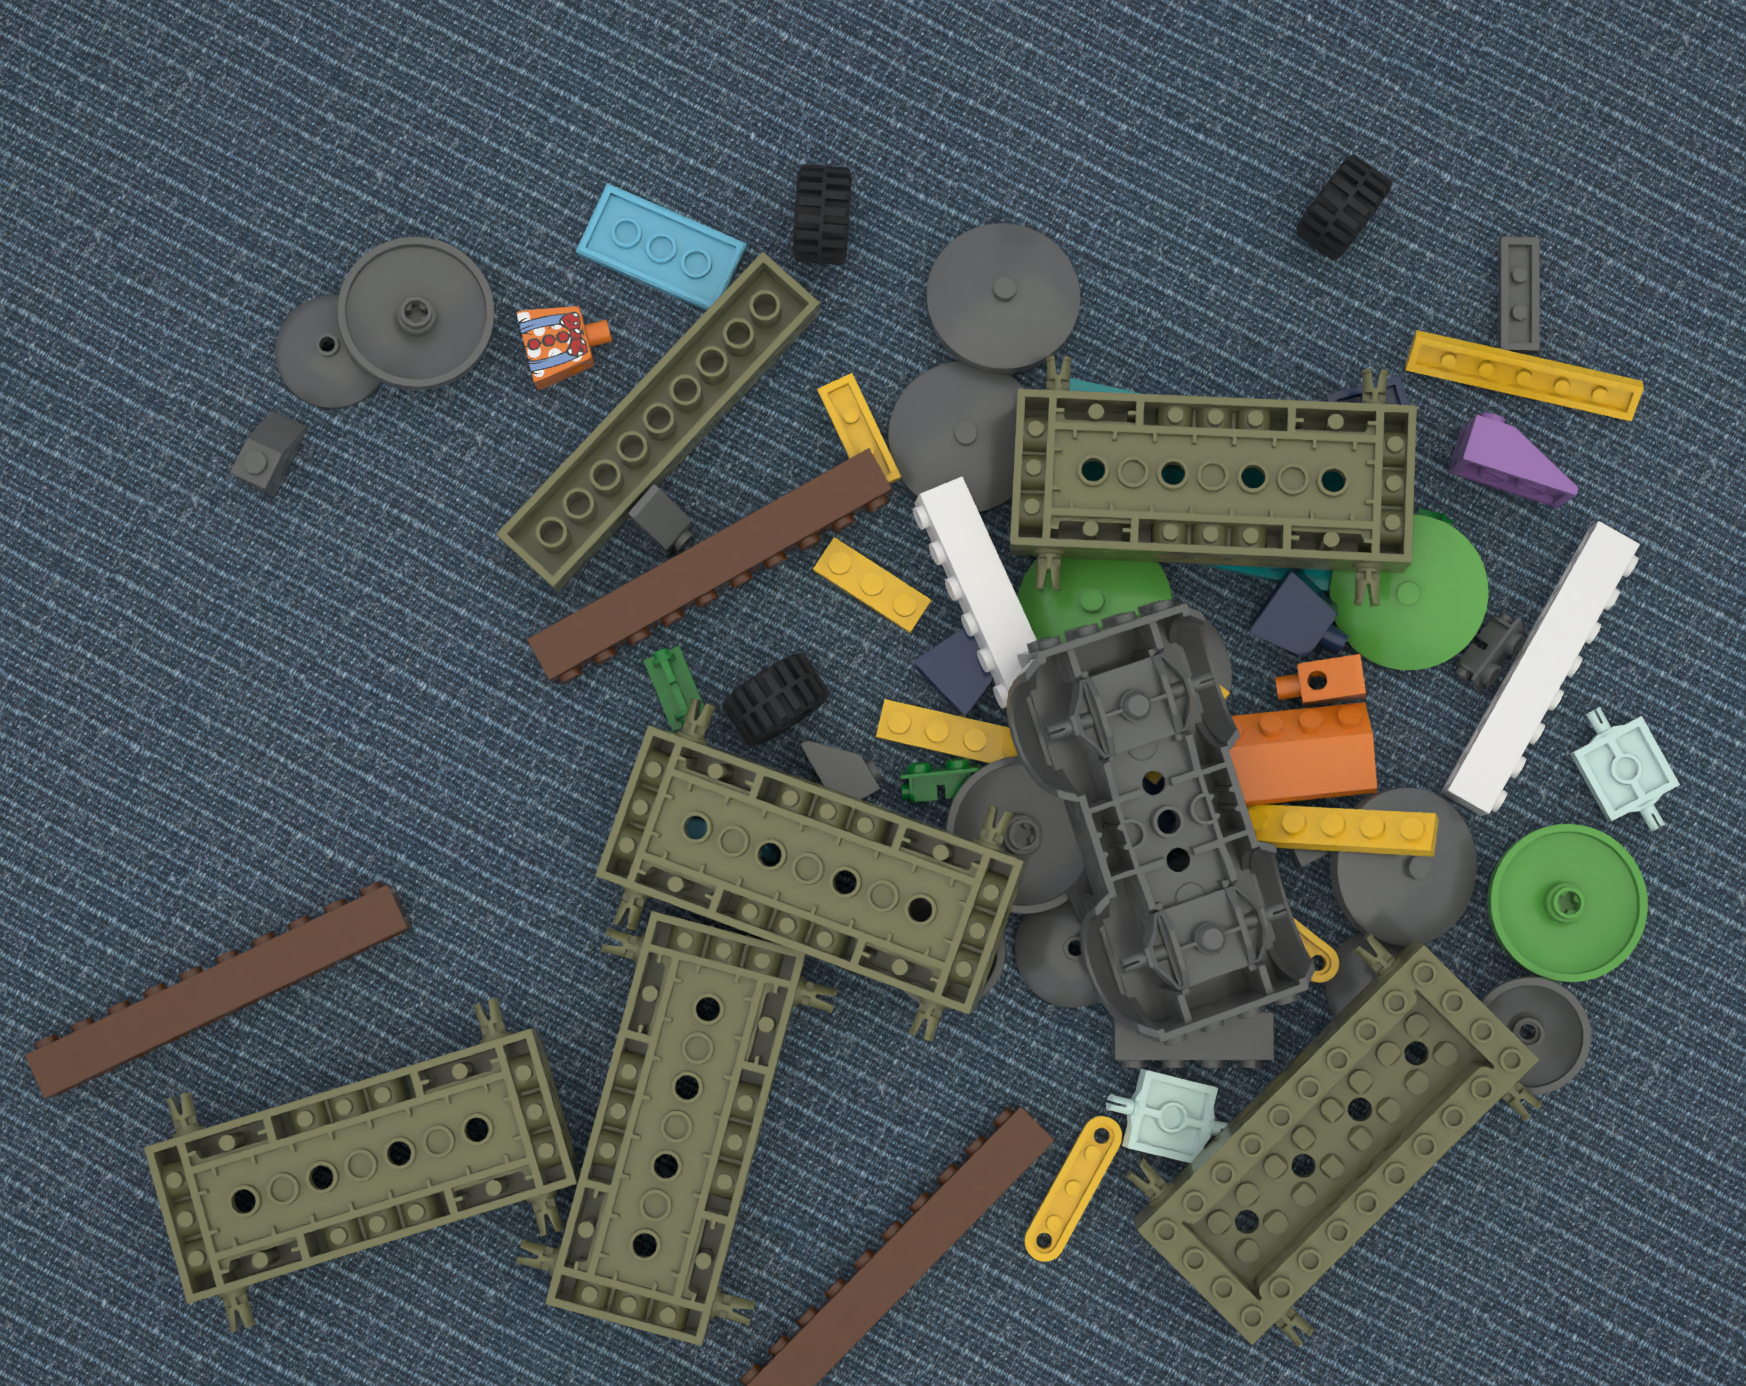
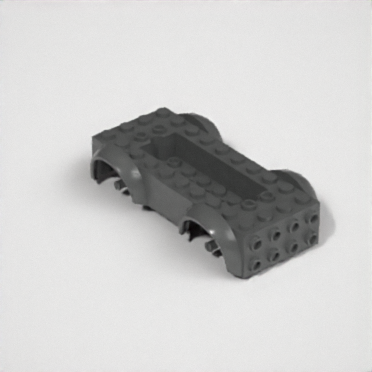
[1007,598,1315,1046]

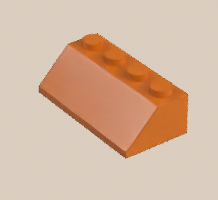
[1229,702,1377,806]

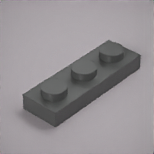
[1498,236,1540,354]

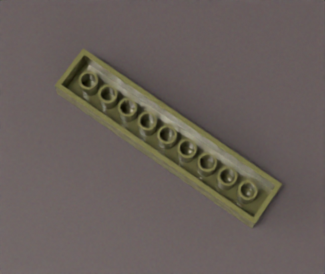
[496,251,821,593]

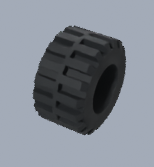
[1296,154,1392,261]
[792,164,852,265]
[722,653,830,746]

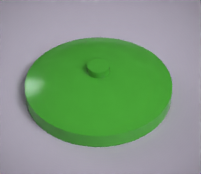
[1330,514,1489,670]
[1017,558,1173,640]
[1487,824,1648,982]

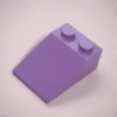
[1447,413,1578,508]

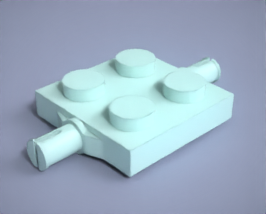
[1570,707,1680,832]
[1106,1069,1229,1163]

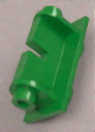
[643,646,704,732]
[899,758,979,803]

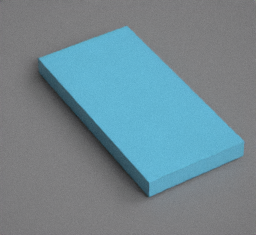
[576,183,747,311]

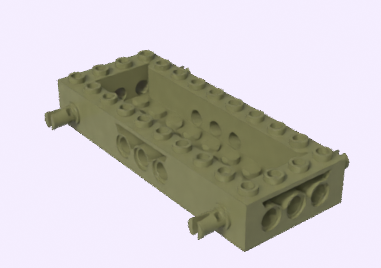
[1010,355,1417,607]
[595,698,1029,1041]
[516,911,838,1346]
[1126,932,1542,1347]
[144,998,581,1332]

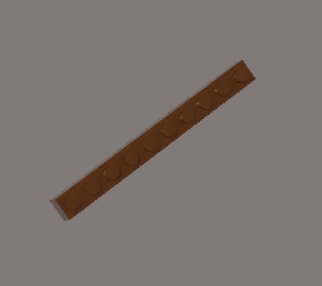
[527,448,894,685]
[25,881,413,1099]
[739,1105,1055,1386]

